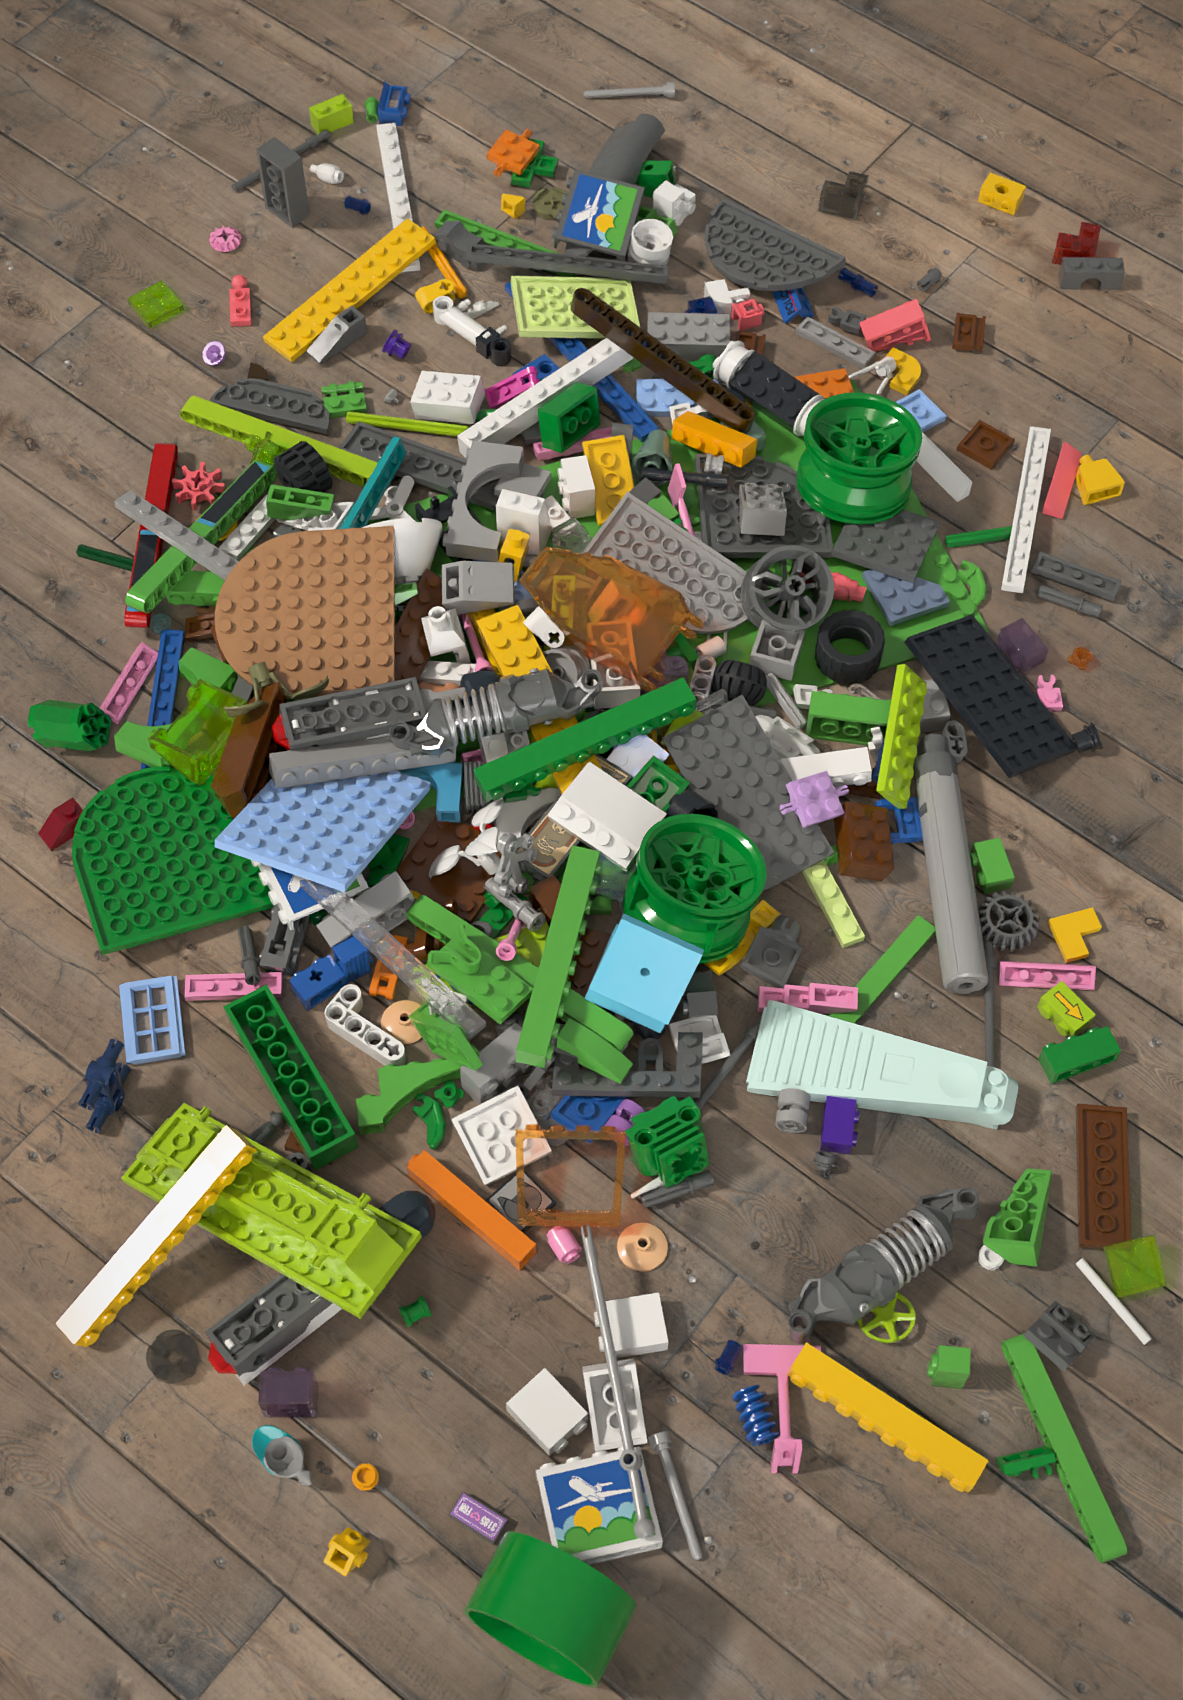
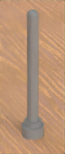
[584,82,675,98]
[648,1431,702,1560]

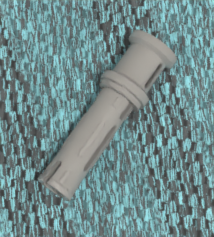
[484,877,546,932]

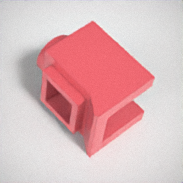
[731,299,764,331]

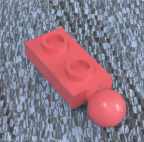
[229,275,252,327]

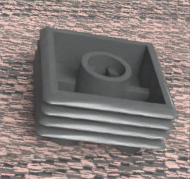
[463,761,489,815]

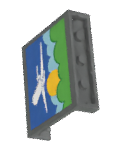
[552,169,644,261]

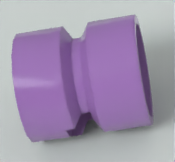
[603,1099,646,1146]

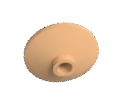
[381,1000,422,1045]
[617,1223,668,1272]

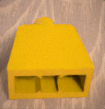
[1075,455,1125,505]
[499,529,530,582]

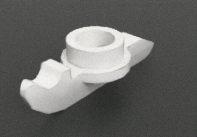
[463,300,499,319]

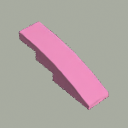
[757,983,858,1014]

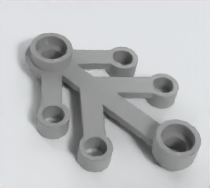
[494,833,538,899]

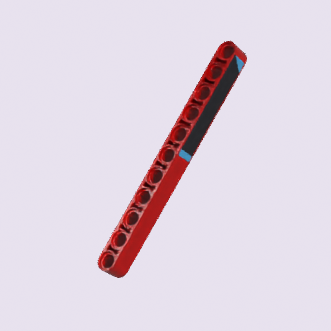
[124,443,178,628]

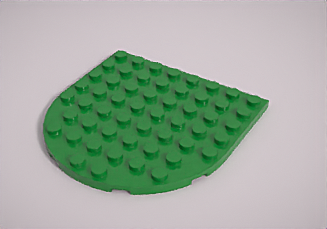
[72,766,275,956]

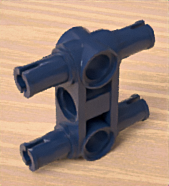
[78,1039,131,1133]

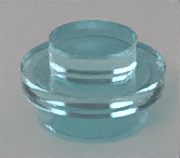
[150,614,172,635]

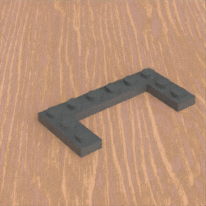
[552,1032,703,1098]

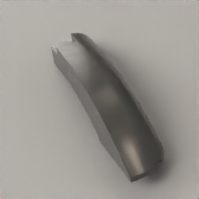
[565,113,665,257]

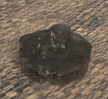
[146,1330,200,1384]

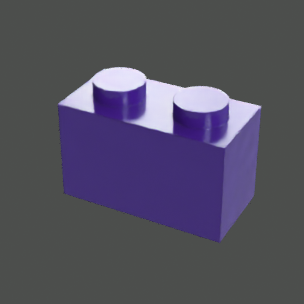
[820,1096,860,1155]

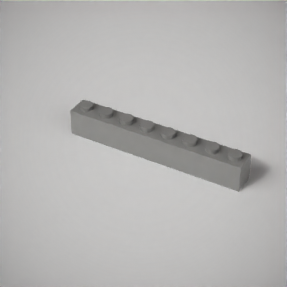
[269,734,456,789]

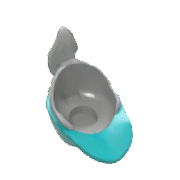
[251,1425,312,1485]

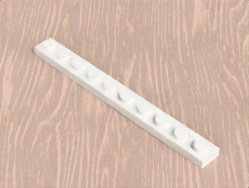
[376,123,420,273]
[1001,426,1051,593]

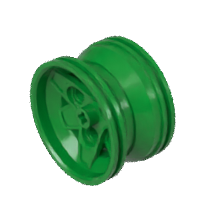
[796,392,922,524]

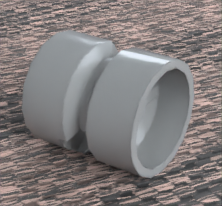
[775,1088,810,1133]

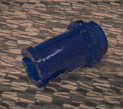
[344,195,371,215]
[714,1340,742,1375]

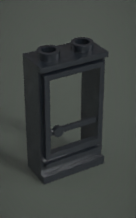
[415,486,485,562]

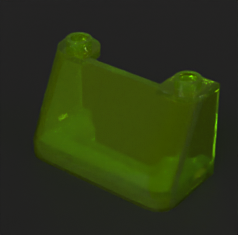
[148,679,247,785]

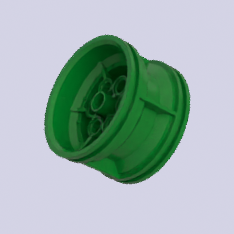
[622,814,767,963]

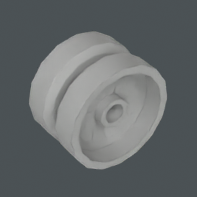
[543,645,591,684]

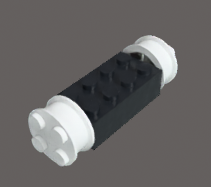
[713,341,825,436]

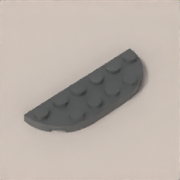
[209,378,330,435]

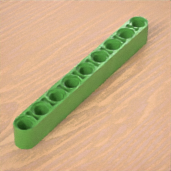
[1001,1333,1127,1563]

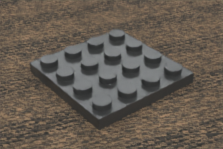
[831,509,940,583]

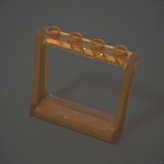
[515,1124,626,1228]

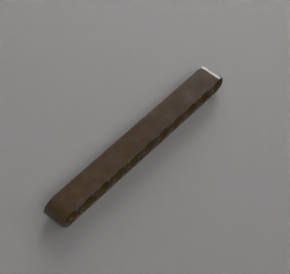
[570,288,755,434]

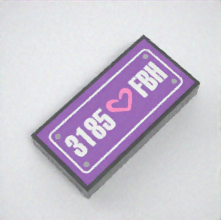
[448,1492,508,1545]

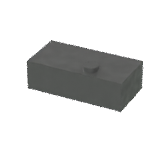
[256,137,309,228]

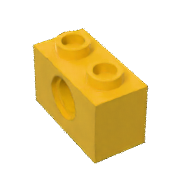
[978,172,1026,216]

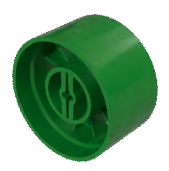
[464,1532,637,1688]

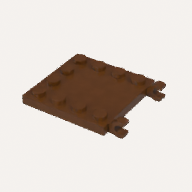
[396,815,508,924]

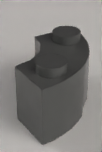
[433,221,487,269]
[682,971,718,1018]

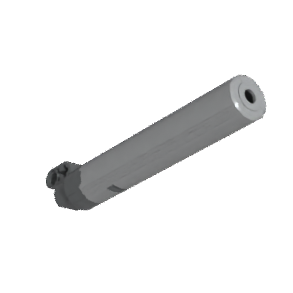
[913,720,989,994]

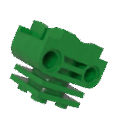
[625,1096,709,1188]

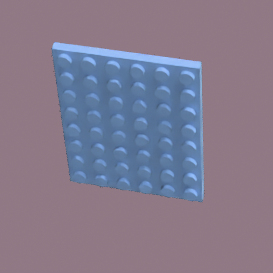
[215,771,430,892]

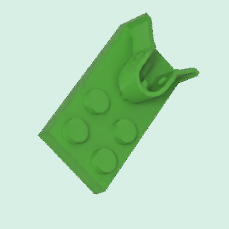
[427,923,533,1025]
[408,1000,483,1071]

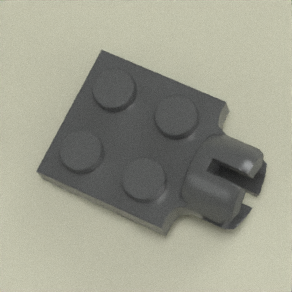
[740,915,803,988]

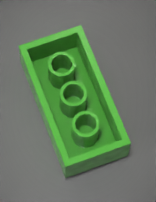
[805,691,891,746]

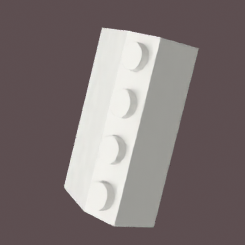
[548,762,667,872]

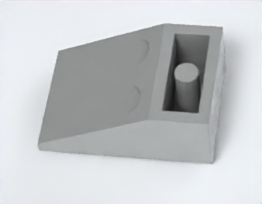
[739,483,787,536]
[442,561,515,615]

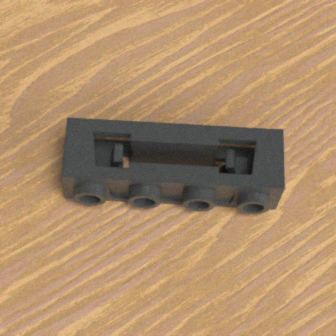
[259,904,310,976]

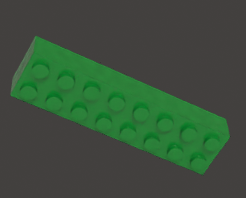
[223,984,359,1171]

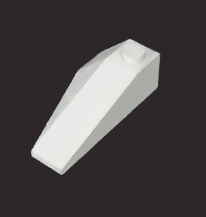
[276,502,355,531]

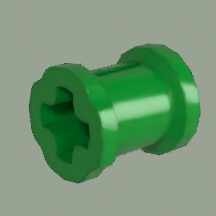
[398,1295,432,1328]

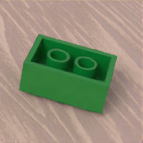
[538,382,601,453]

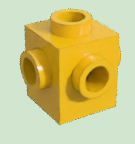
[324,1527,370,1577]

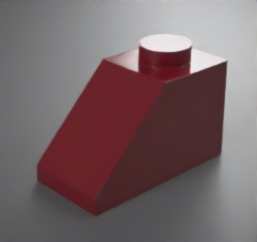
[38,797,83,851]

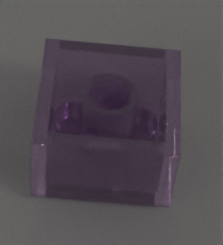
[258,1368,319,1417]

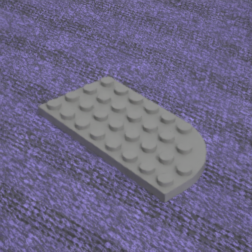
[578,491,772,634]

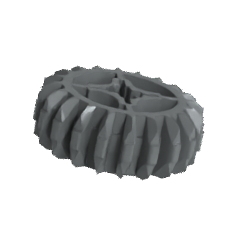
[978,890,1040,953]

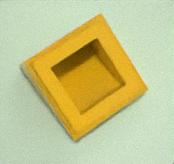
[501,193,525,219]

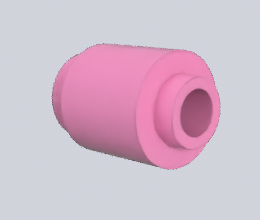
[546,1224,582,1264]

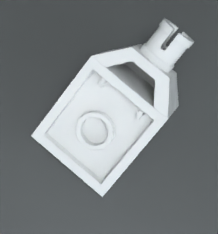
[421,606,472,664]

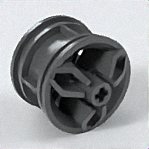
[740,545,834,631]

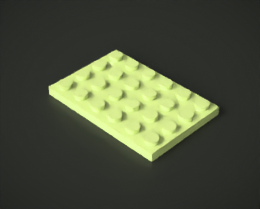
[510,276,640,338]

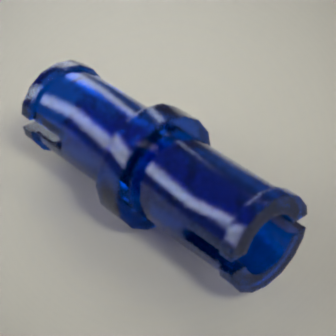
[838,267,878,297]

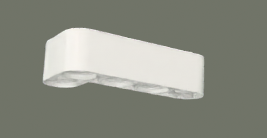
[325,984,406,1066]

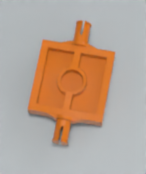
[486,128,540,177]

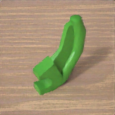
[958,560,987,607]

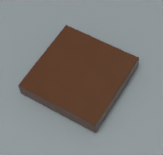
[957,420,1015,470]

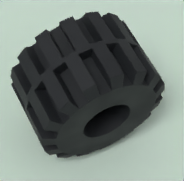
[274,441,333,493]

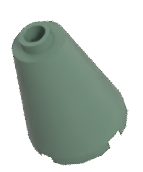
[631,430,674,486]

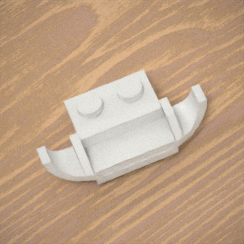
[755,715,820,759]

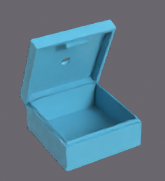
[584,914,704,1033]

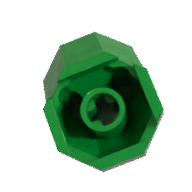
[27,700,111,751]

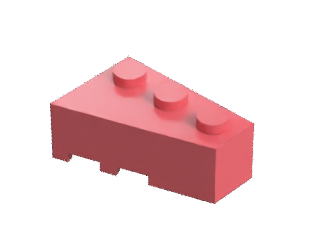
[859,299,931,352]

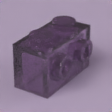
[997,618,1048,673]

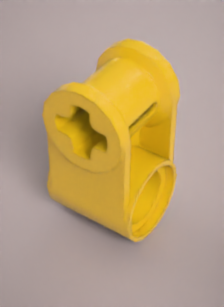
[415,279,455,314]

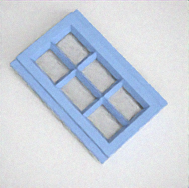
[119,975,186,1065]

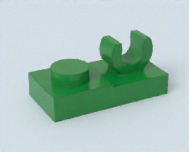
[995,1446,1056,1479]

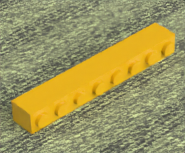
[787,1342,989,1493]

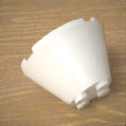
[362,518,443,584]

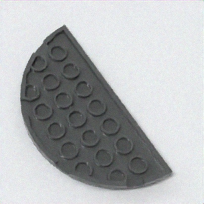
[705,198,846,291]

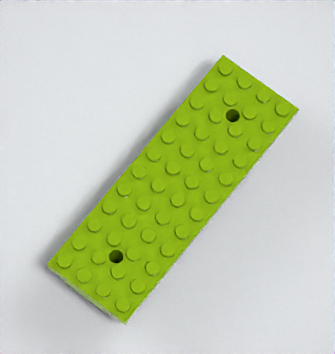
[121,1103,422,1319]

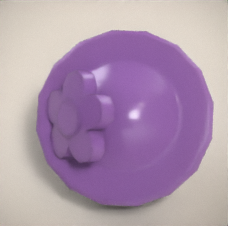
[202,341,226,366]

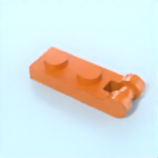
[369,933,409,1000]

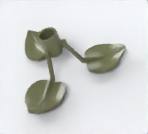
[224,662,329,718]

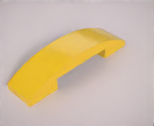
[704,900,781,976]

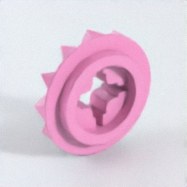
[209,226,241,252]

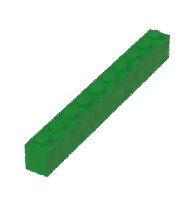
[473,677,696,802]

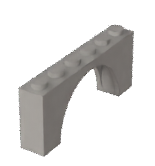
[443,440,524,562]

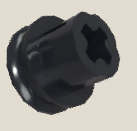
[1072,722,1103,753]

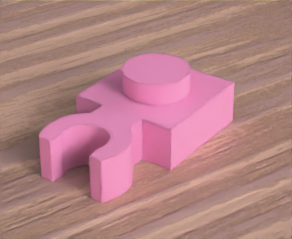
[1036,675,1063,712]

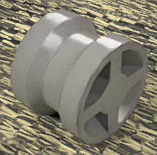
[704,453,724,474]

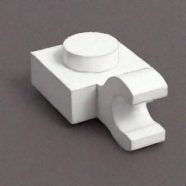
[669,402,708,424]
[868,726,885,761]

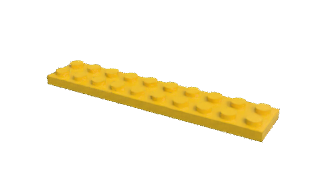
[263,218,436,363]
[477,605,602,795]

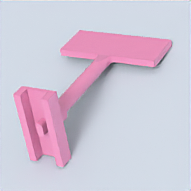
[668,463,695,537]
[743,1344,821,1474]

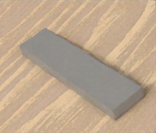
[796,316,876,369]

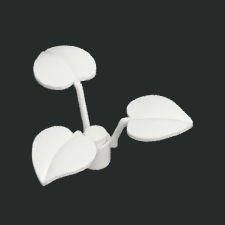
[429,799,504,879]

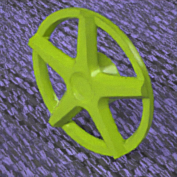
[858,1292,916,1343]

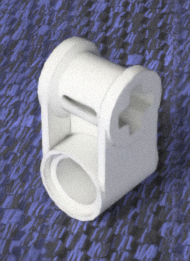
[523,606,564,648]

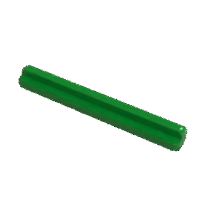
[945,526,1012,548]

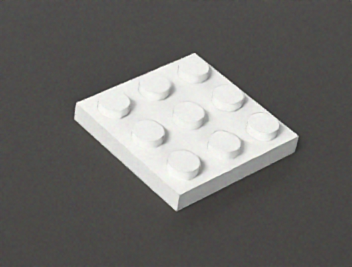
[452,1086,552,1187]

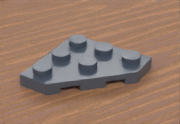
[862,569,950,626]

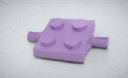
[780,771,849,828]

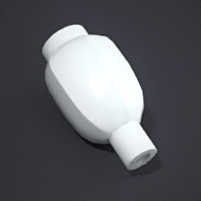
[310,163,344,184]

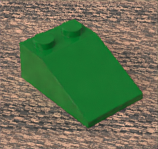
[626,755,690,813]

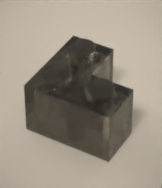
[818,171,868,220]

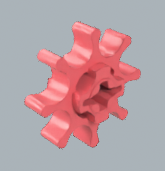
[172,462,226,511]

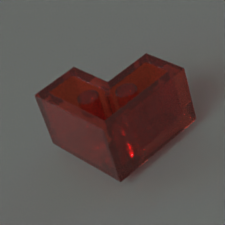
[1052,222,1101,265]

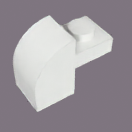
[704,279,750,317]

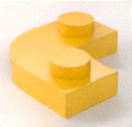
[886,347,921,396]

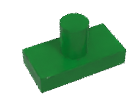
[664,625,698,671]

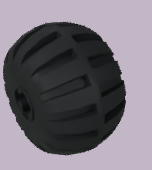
[712,660,767,706]

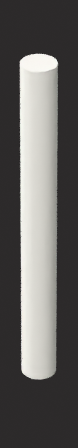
[1076,1258,1152,1345]

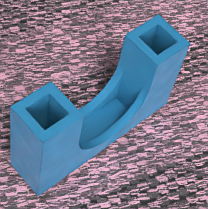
[398,762,464,823]

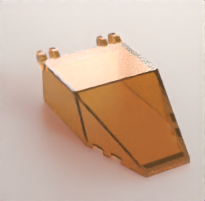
[519,546,704,692]

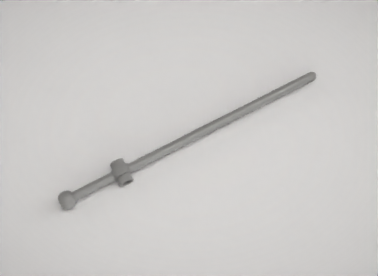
[581,1224,655,1539]

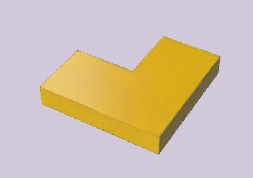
[1048,907,1102,963]

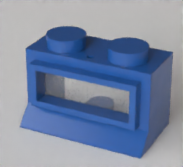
[378,81,411,126]

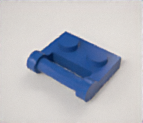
[875,797,922,845]

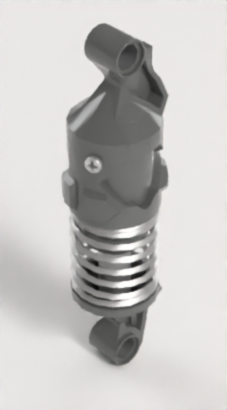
[389,668,602,756]
[788,1187,979,1344]

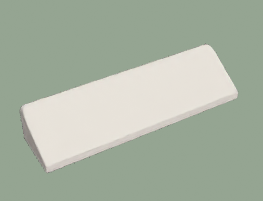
[916,432,972,502]

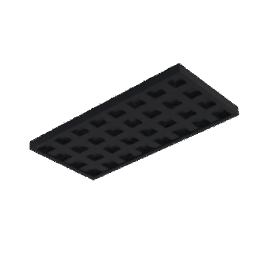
[904,614,1077,779]

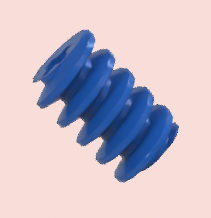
[733,1385,780,1446]

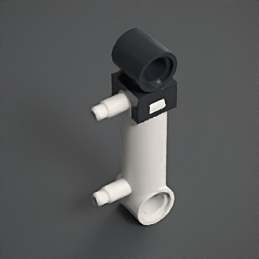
[433,296,511,367]

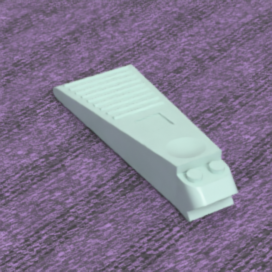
[746,1000,1018,1129]

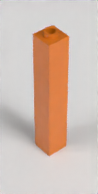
[407,1150,537,1271]

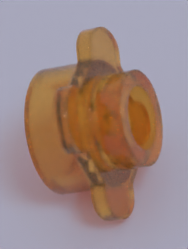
[1067,647,1094,670]

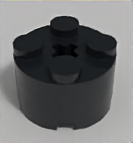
[664,791,718,819]

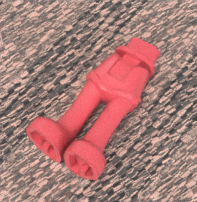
[798,572,867,603]

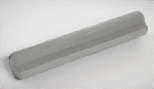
[766,673,807,729]

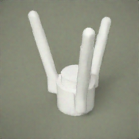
[848,356,896,395]

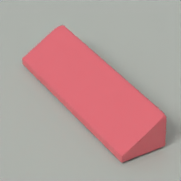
[1042,442,1082,519]

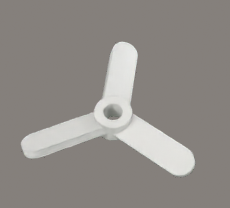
[370,476,416,522]

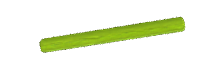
[346,412,469,437]

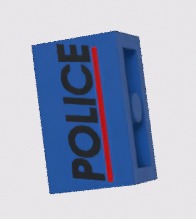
[773,287,814,324]

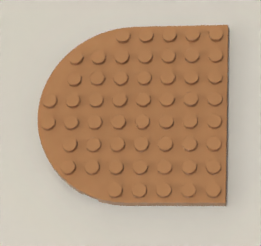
[215,526,395,700]

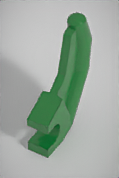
[413,1093,446,1150]

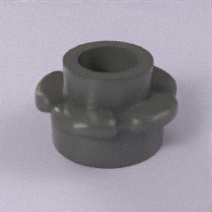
[813,1151,837,1171]

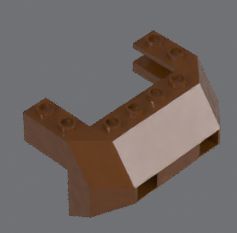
[211,681,288,819]

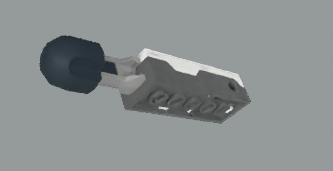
[272,671,502,751]
[205,1191,436,1386]

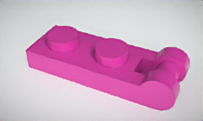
[485,366,540,409]

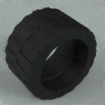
[815,609,885,684]

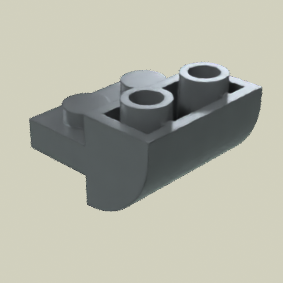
[1023,1301,1096,1371]

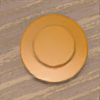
[352,1463,379,1491]

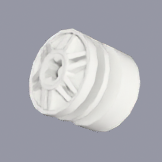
[627,219,673,266]

